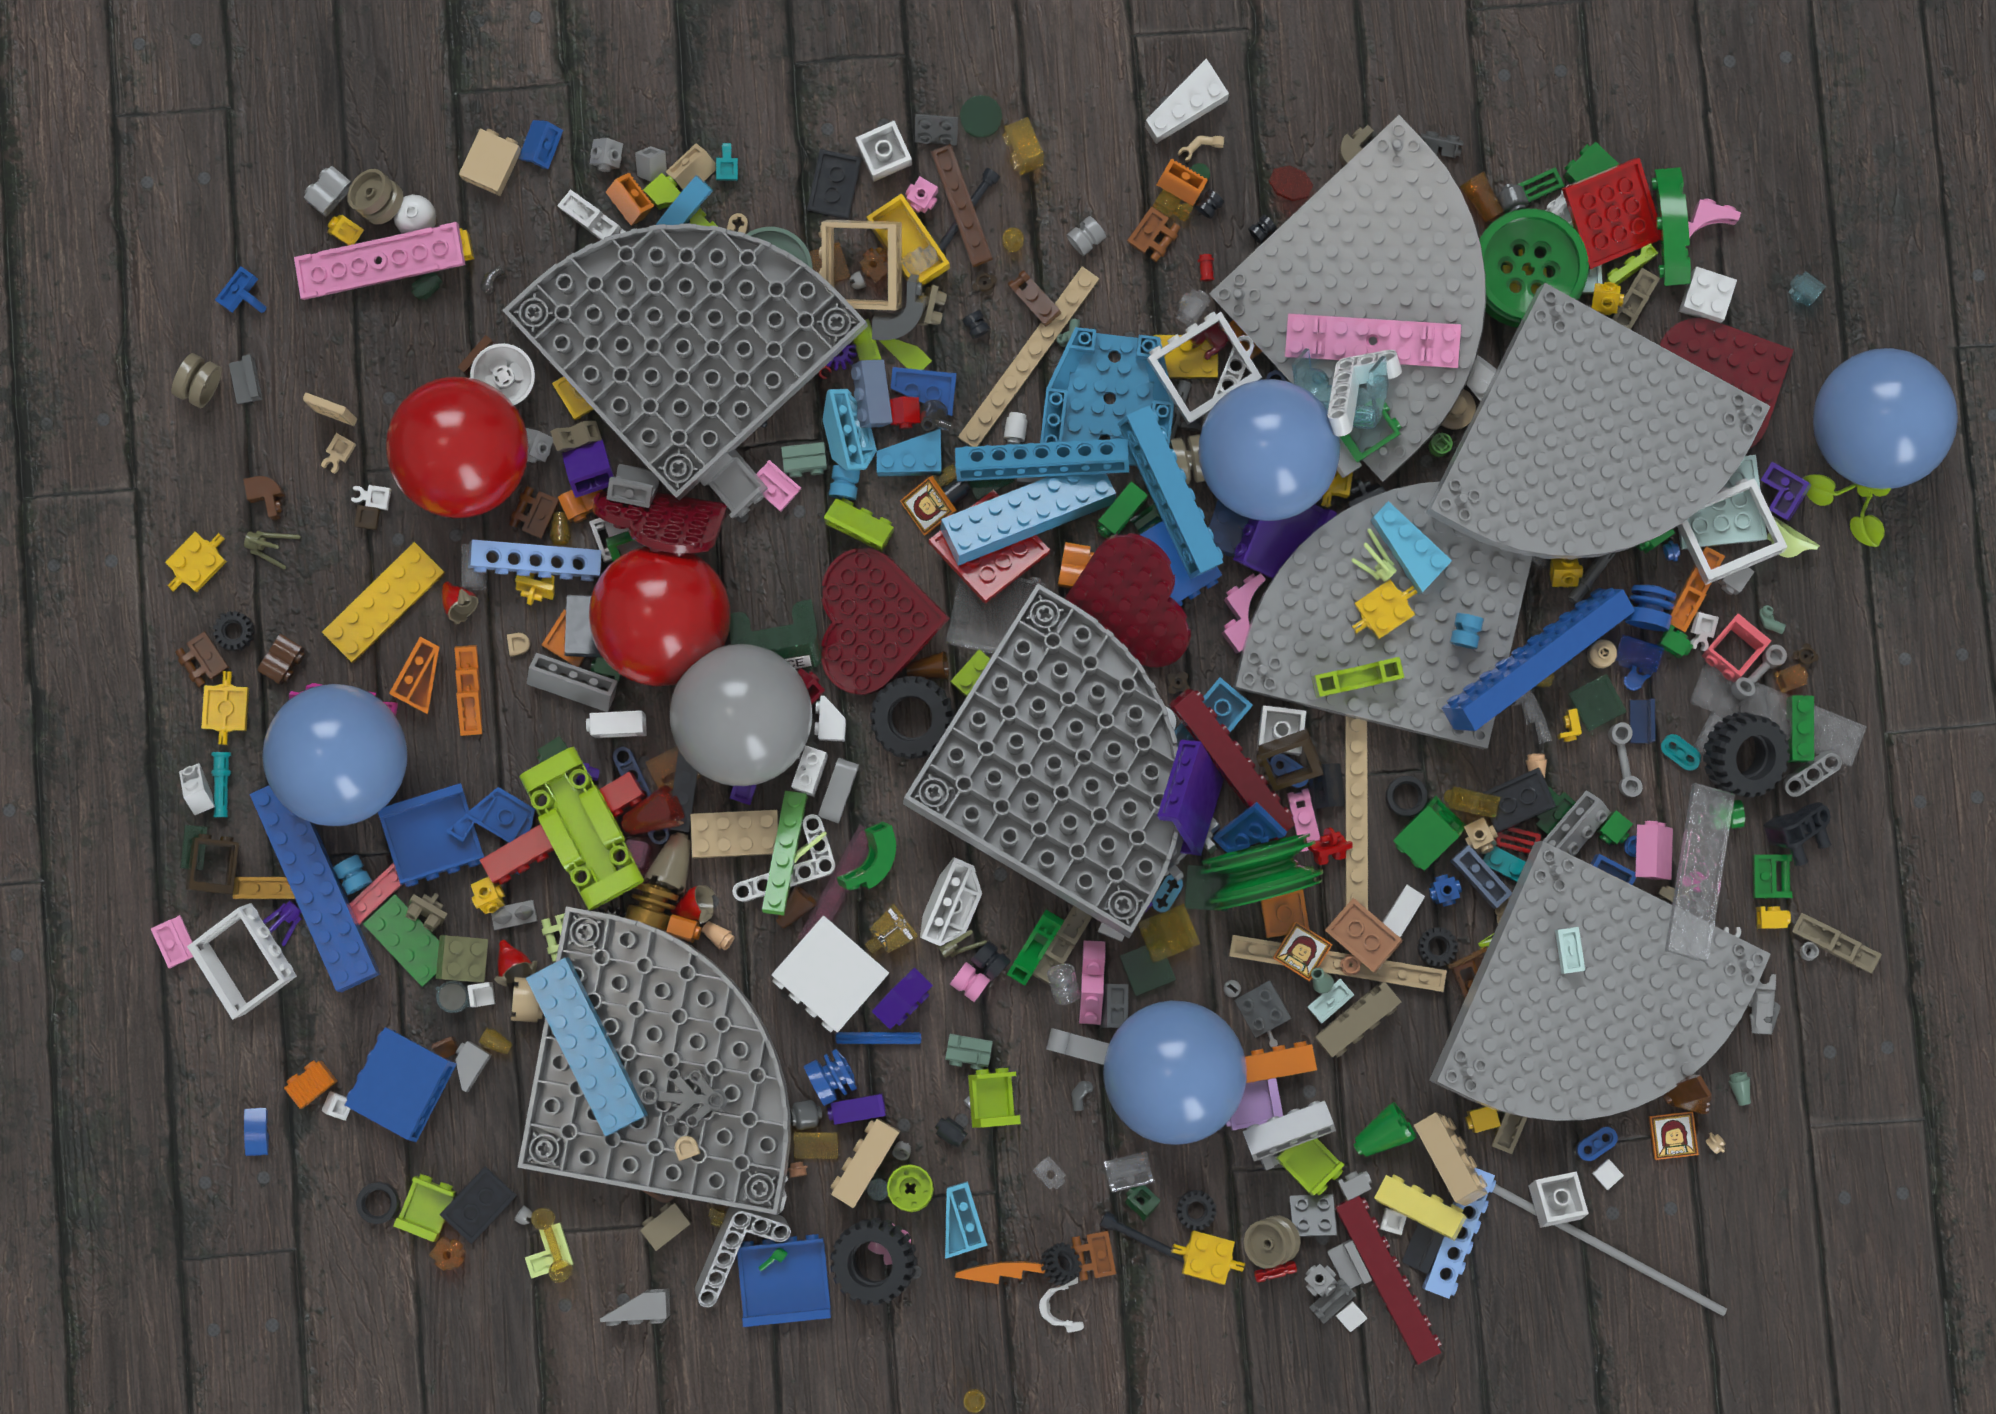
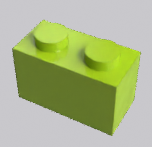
[951,649,990,697]

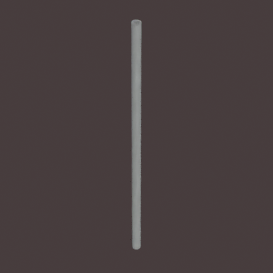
[1493,1184,1727,1316]

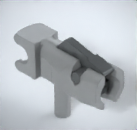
[1749,974,1780,1034]

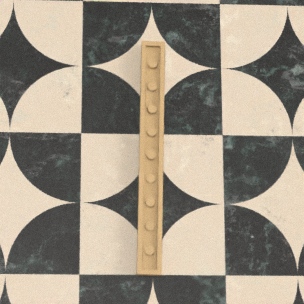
[958,266,1099,447]
[1345,716,1368,910]
[1229,935,1447,992]

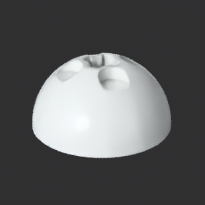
[470,343,535,405]

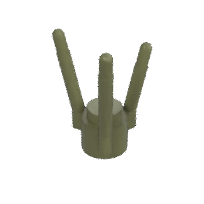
[244,531,301,569]
[937,930,987,958]

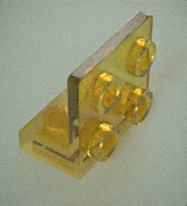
[1138,904,1200,963]

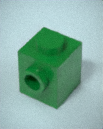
[1596,810,1633,845]

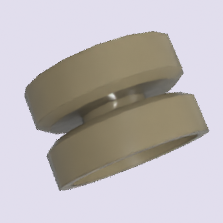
[347,169,403,224]
[171,353,222,409]
[1170,434,1205,484]
[1244,1215,1301,1268]

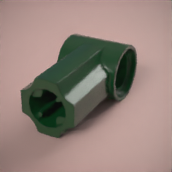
[1131,503,1162,534]

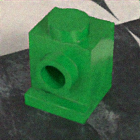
[1656,625,1693,659]

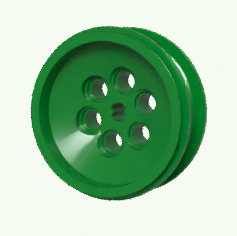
[1479,209,1589,328]
[1201,833,1324,910]

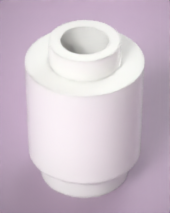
[1004,412,1028,445]

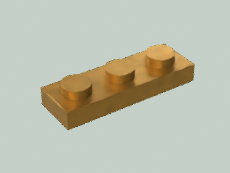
[233,877,295,899]

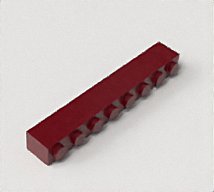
[1168,689,1295,840]
[1334,1195,1442,1365]

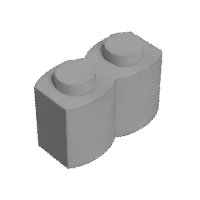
[304,166,352,217]

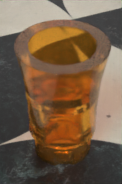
[1459,171,1503,222]

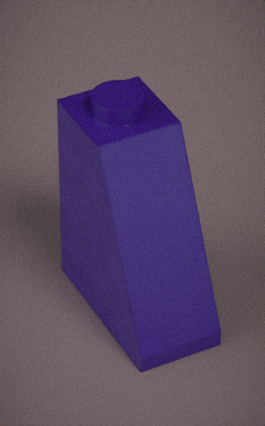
[827,1093,886,1125]

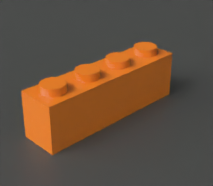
[1245,1041,1317,1083]

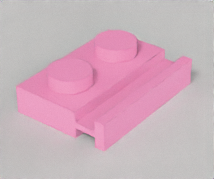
[756,460,801,512]
[151,915,193,968]

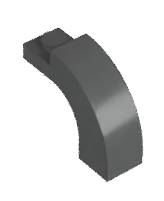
[872,274,927,340]

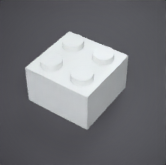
[855,121,912,182]
[1679,267,1737,323]
[1256,705,1306,756]
[1529,1172,1589,1228]

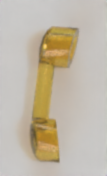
[531,1207,572,1283]

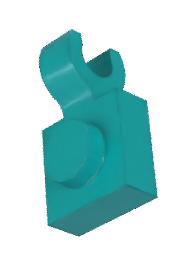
[716,143,738,181]

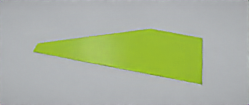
[879,339,932,370]

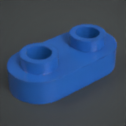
[1270,754,1309,788]
[1576,1127,1618,1161]

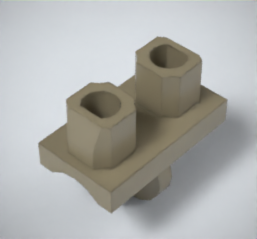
[918,285,947,326]
[406,893,447,932]

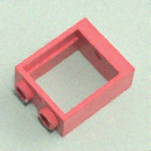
[1702,614,1771,682]

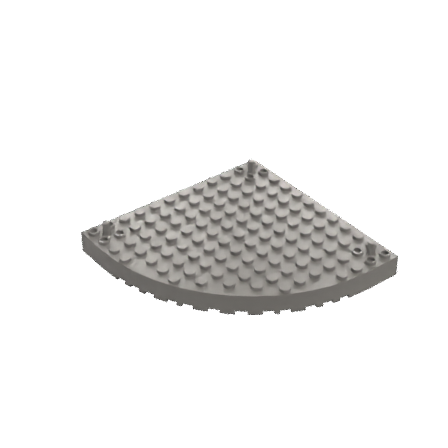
[1209,115,1486,482]
[503,224,868,501]
[1425,283,1770,559]
[1233,482,1532,749]
[903,584,1178,938]
[1429,841,1771,1121]
[518,907,791,1215]

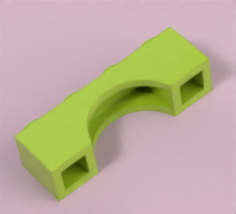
[643,173,718,227]
[1311,657,1404,698]

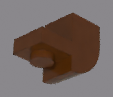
[243,476,285,520]

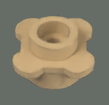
[1706,1132,1726,1154]

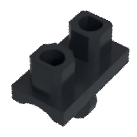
[1343,478,1385,508]

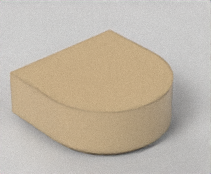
[507,633,531,656]
[675,1136,701,1161]

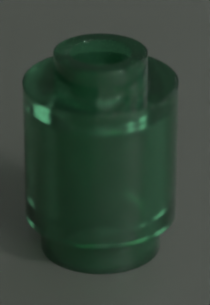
[411,272,443,301]

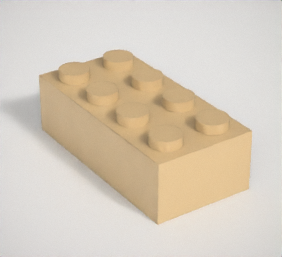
[691,810,779,859]
[1414,1112,1488,1206]
[830,1118,900,1208]

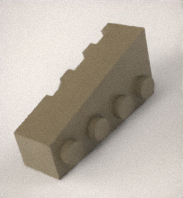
[1314,982,1401,1058]

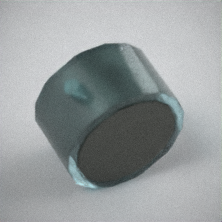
[436,980,470,1013]

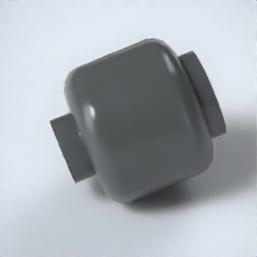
[1497,184,1529,214]
[790,1100,822,1130]

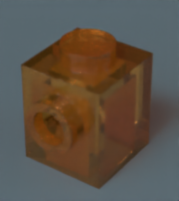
[1774,664,1808,693]

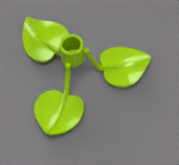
[1802,474,1892,547]

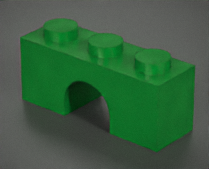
[1786,695,1814,762]

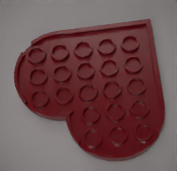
[1659,318,1793,449]
[593,490,727,556]
[1065,533,1191,667]
[821,548,950,695]

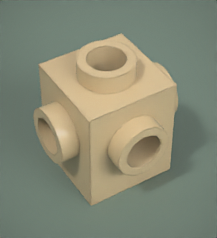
[1464,817,1498,854]

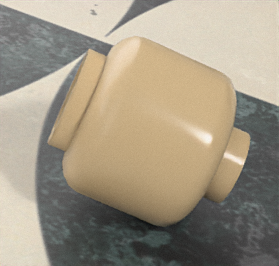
[1587,640,1617,668]

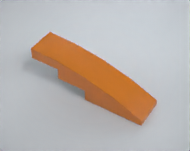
[1669,546,1725,632]
[454,645,482,736]
[955,1261,1045,1284]

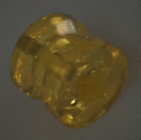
[1003,228,1024,252]
[964,1389,985,1413]

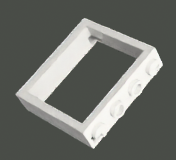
[1147,312,1262,425]
[1677,478,1787,585]
[187,903,297,1020]

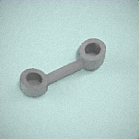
[1731,645,1787,701]
[1608,722,1643,797]

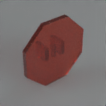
[1269,165,1313,201]

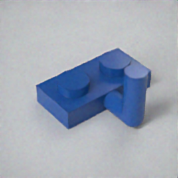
[215,266,266,313]

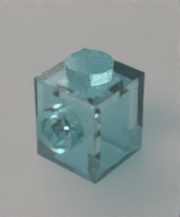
[1788,271,1826,307]

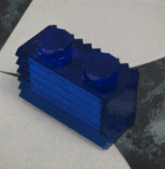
[1615,635,1665,675]

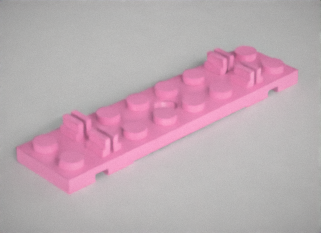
[294,222,465,300]
[1285,314,1461,368]

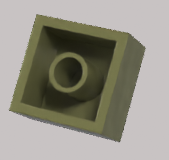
[436,935,488,982]

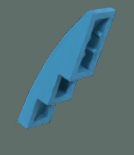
[656,175,713,225]

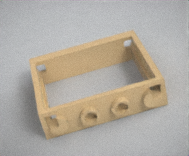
[819,220,902,310]

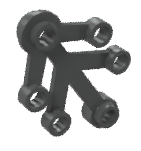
[640,1068,727,1128]

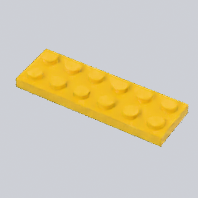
[322,542,445,663]

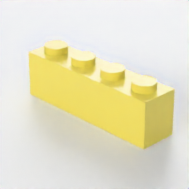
[1374,1175,1466,1241]

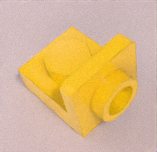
[327,215,364,246]
[1557,709,1582,742]

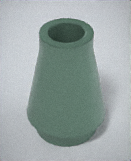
[1311,968,1334,993]
[1728,1072,1751,1106]

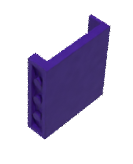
[1233,504,1337,579]
[1157,740,1223,856]

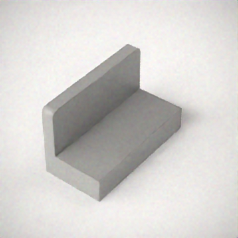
[1327,1240,1372,1289]

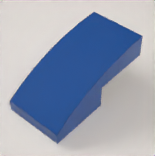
[244,1108,269,1156]

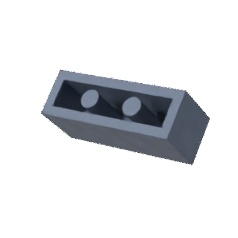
[851,360,893,428]
[1450,845,1512,909]

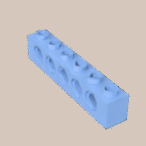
[468,540,601,581]
[1422,1168,1496,1299]

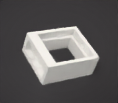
[586,711,647,738]
[791,745,828,797]

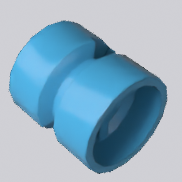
[829,465,860,500]
[1450,613,1484,649]
[333,855,372,895]

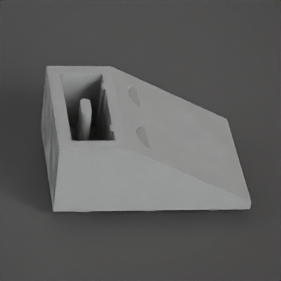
[600,1289,670,1326]

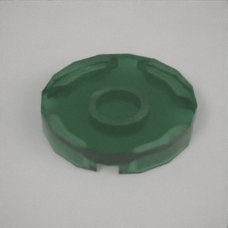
[960,95,1002,138]

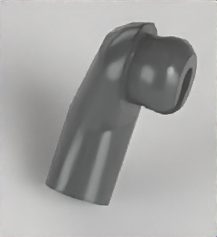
[1071,1081,1093,1111]

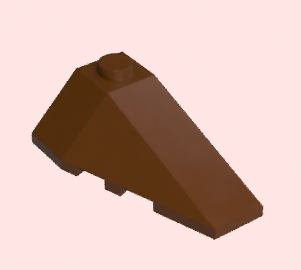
[1662,1075,1712,1114]

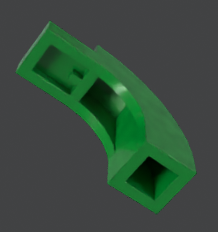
[837,822,896,890]
[1006,910,1065,986]

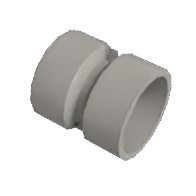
[1066,216,1107,256]

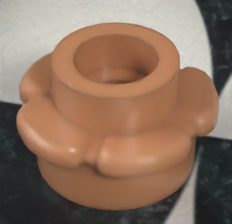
[1340,954,1362,976]
[787,1162,808,1178]

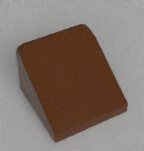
[431,1036,458,1058]

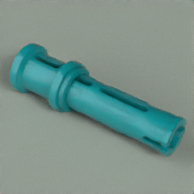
[211,752,231,817]

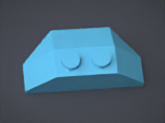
[823,389,877,470]

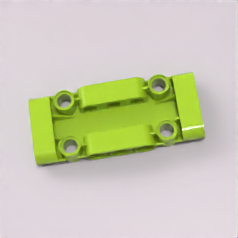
[519,747,644,911]

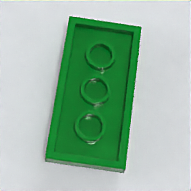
[363,894,439,987]

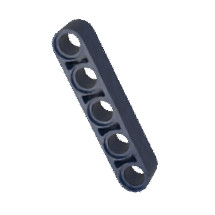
[613,747,671,845]

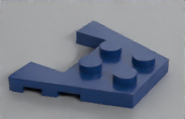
[446,787,535,875]

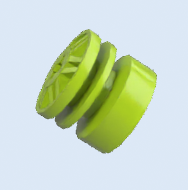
[887,1165,934,1212]

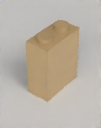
[459,129,521,196]

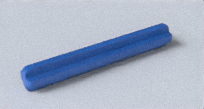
[835,1032,921,1044]

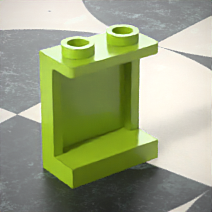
[968,1068,1021,1128]
[1275,1138,1344,1196]
[394,1174,457,1242]

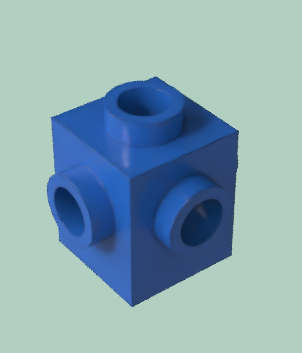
[1429,874,1462,907]

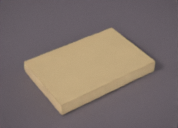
[303,392,357,426]

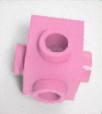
[905,176,938,213]

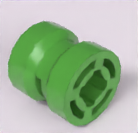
[1429,433,1453,457]

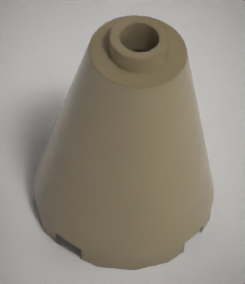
[644,832,691,895]

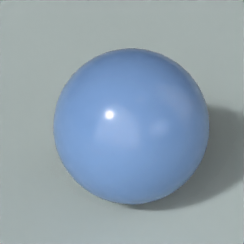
[1813,348,1958,489]
[1198,379,1340,521]
[262,684,407,826]
[1103,1000,1247,1145]

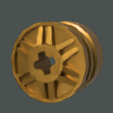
[625,883,679,931]

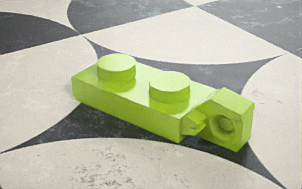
[1606,243,1658,286]

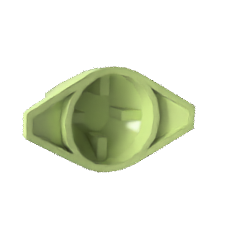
[1767,515,1820,558]

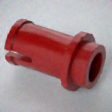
[1197,254,1214,282]

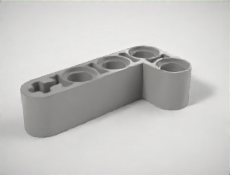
[1046,1028,1109,1065]

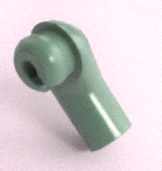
[1057,319,1080,347]
[1759,605,1786,634]

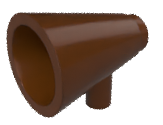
[906,651,949,680]
[776,885,817,928]

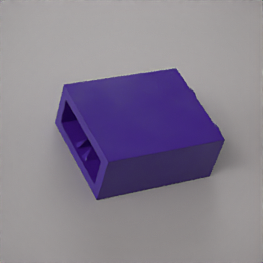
[562,439,614,498]

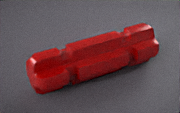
[1254,1261,1297,1282]

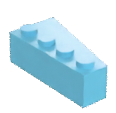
[1370,501,1452,595]

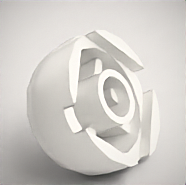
[393,194,436,234]

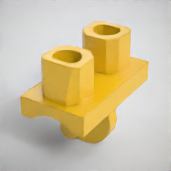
[515,573,555,605]

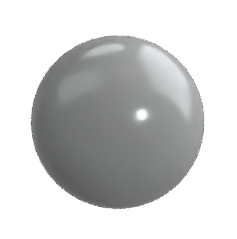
[670,644,812,786]

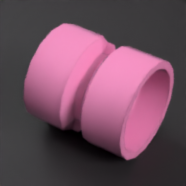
[950,962,990,1002]

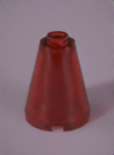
[621,785,684,835]

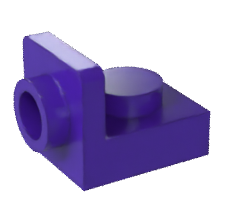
[730,784,757,805]

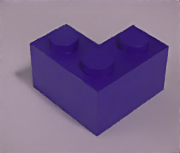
[1761,462,1811,521]
[872,967,933,1029]

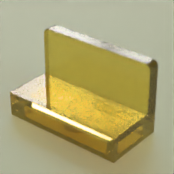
[793,1132,838,1159]

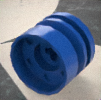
[1625,585,1676,631]
[804,1049,857,1106]

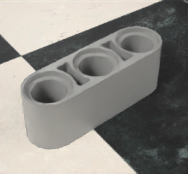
[1783,750,1842,797]
[818,758,859,824]

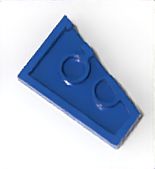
[891,367,957,416]
[1213,802,1287,853]

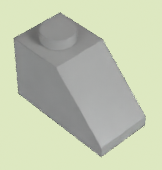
[455,1041,492,1092]

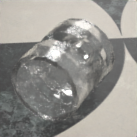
[1047,964,1081,1005]

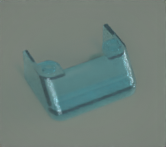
[1292,348,1389,429]

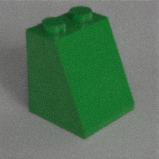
[1393,796,1466,871]

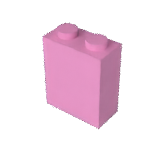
[1636,821,1673,880]

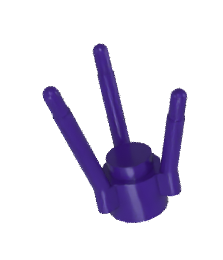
[262,901,302,946]

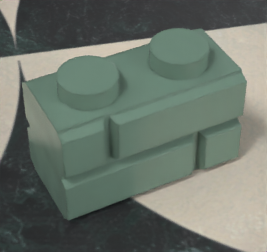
[781,442,827,478]
[945,1034,993,1070]

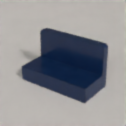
[1629,699,1655,744]

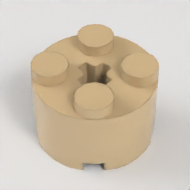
[511,977,543,1022]

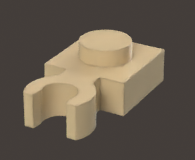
[321,433,356,474]

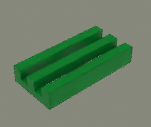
[1517,167,1565,204]

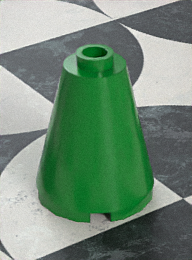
[1353,1102,1417,1157]

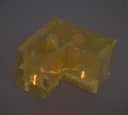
[1002,117,1044,176]

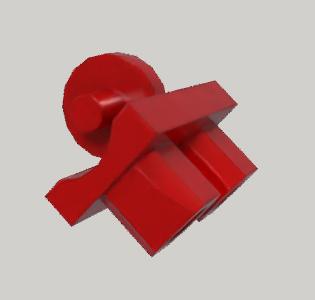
[1308,827,1353,865]

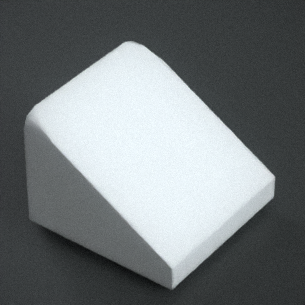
[322,1091,350,1121]
[1335,1301,1367,1332]

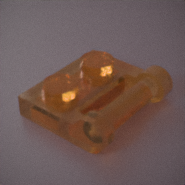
[645,746,701,796]

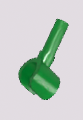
[758,1248,788,1271]

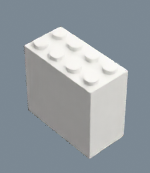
[772,915,889,1033]

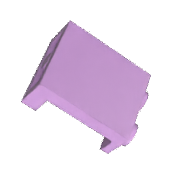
[1226,1078,1283,1131]

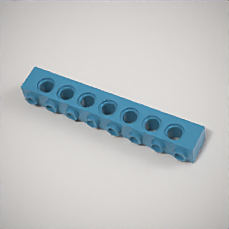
[955,438,1129,481]

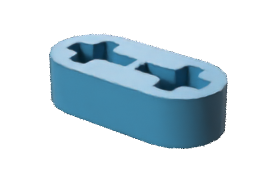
[1152,875,1183,912]

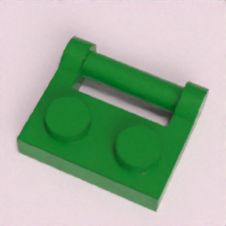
[1752,855,1793,898]

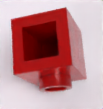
[890,396,921,429]

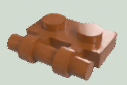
[1127,206,1181,262]
[1071,1230,1116,1281]

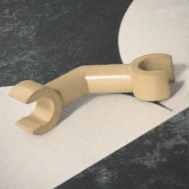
[1178,136,1224,163]

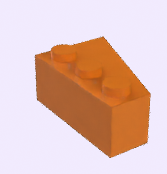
[389,637,439,714]

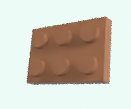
[1325,898,1403,973]

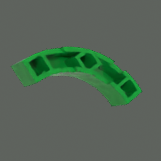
[1651,167,1691,286]

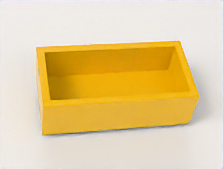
[866,193,950,287]

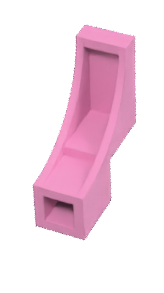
[1688,199,1741,238]
[1221,573,1266,654]
[1079,941,1105,1025]

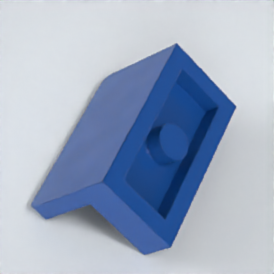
[519,120,563,169]

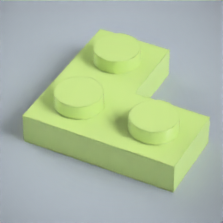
[525,1222,574,1279]

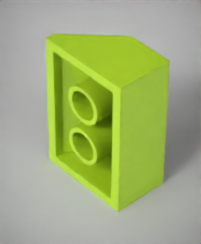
[824,498,894,553]

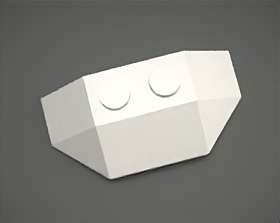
[920,857,982,946]

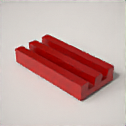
[1495,827,1541,854]

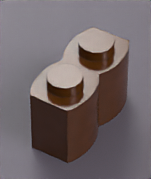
[257,634,305,685]

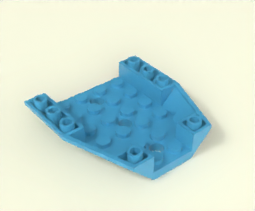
[1040,327,1174,466]

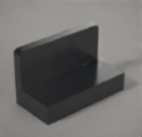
[1309,763,1345,809]
[1402,1223,1444,1274]

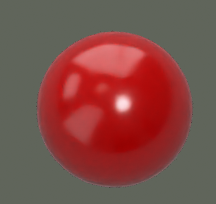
[386,377,529,518]
[588,546,731,686]

